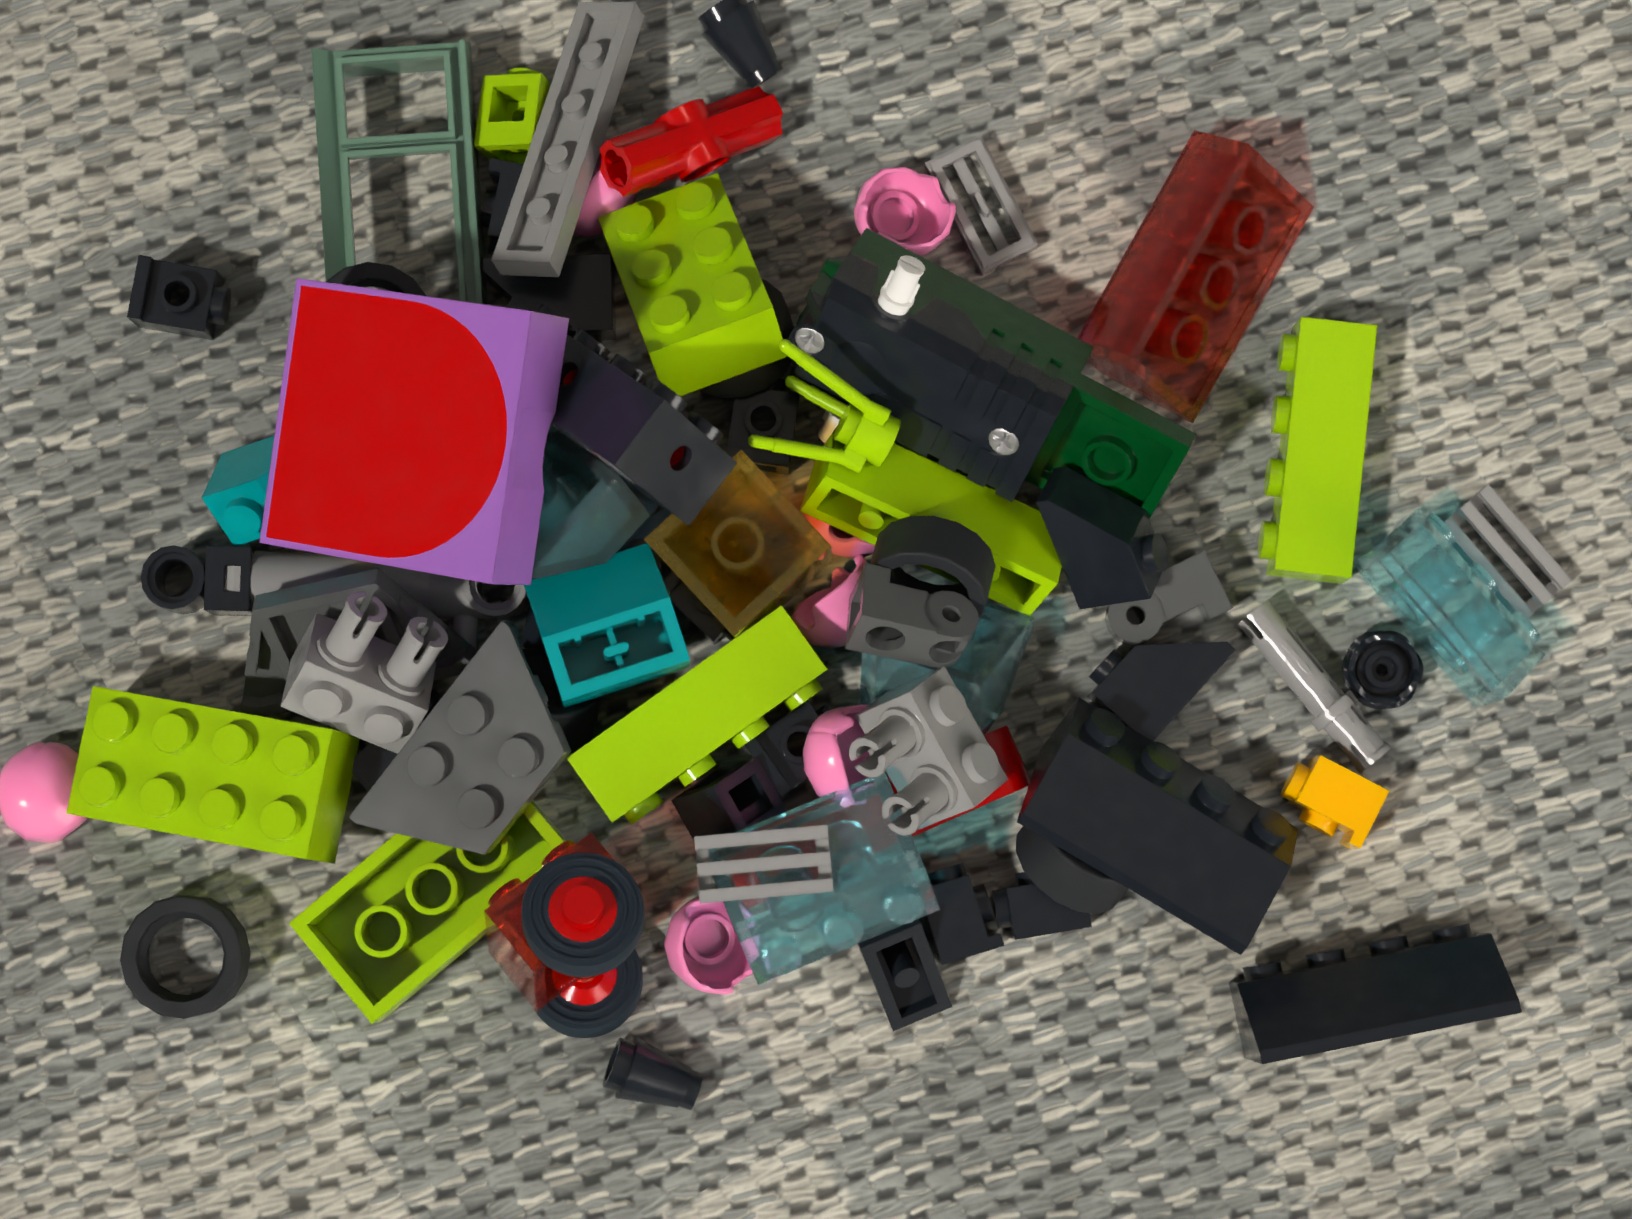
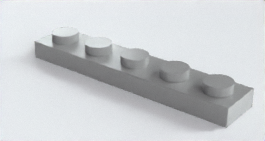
[491,2,644,277]

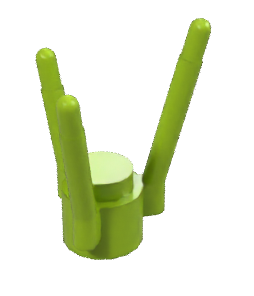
[748,339,901,473]

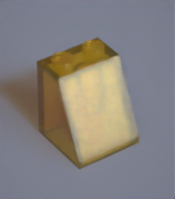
[644,450,833,637]

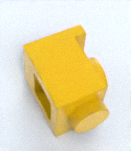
[1280,755,1390,849]

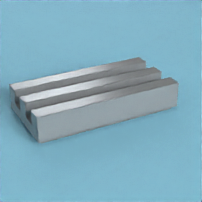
[924,135,1038,277]
[1437,484,1572,623]
[694,825,834,904]

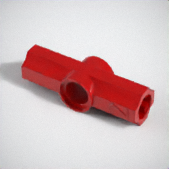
[599,86,783,197]

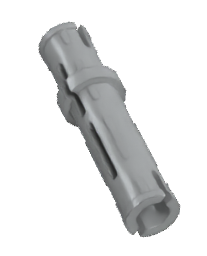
[1237,599,1392,773]

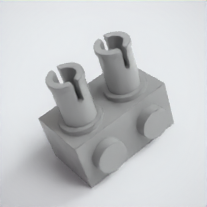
[280,591,448,754]
[849,666,1008,836]

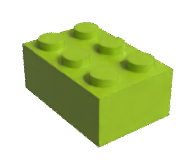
[598,173,788,396]

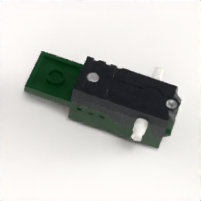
[787,228,1196,519]

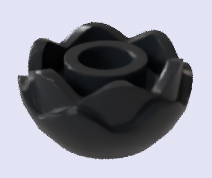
[1342,631,1424,709]

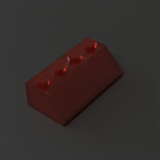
[1077,130,1314,423]

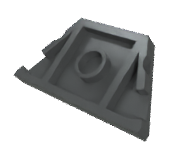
[240,568,477,717]
[349,620,571,855]

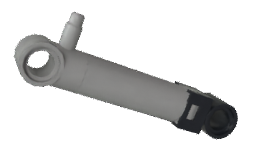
[140,545,529,651]

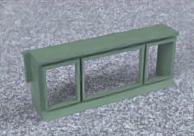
[311,39,488,305]

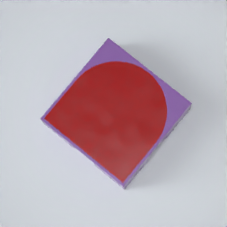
[259,278,569,585]

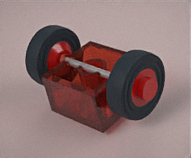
[484,832,645,1038]

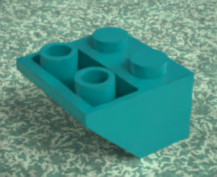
[524,543,690,708]

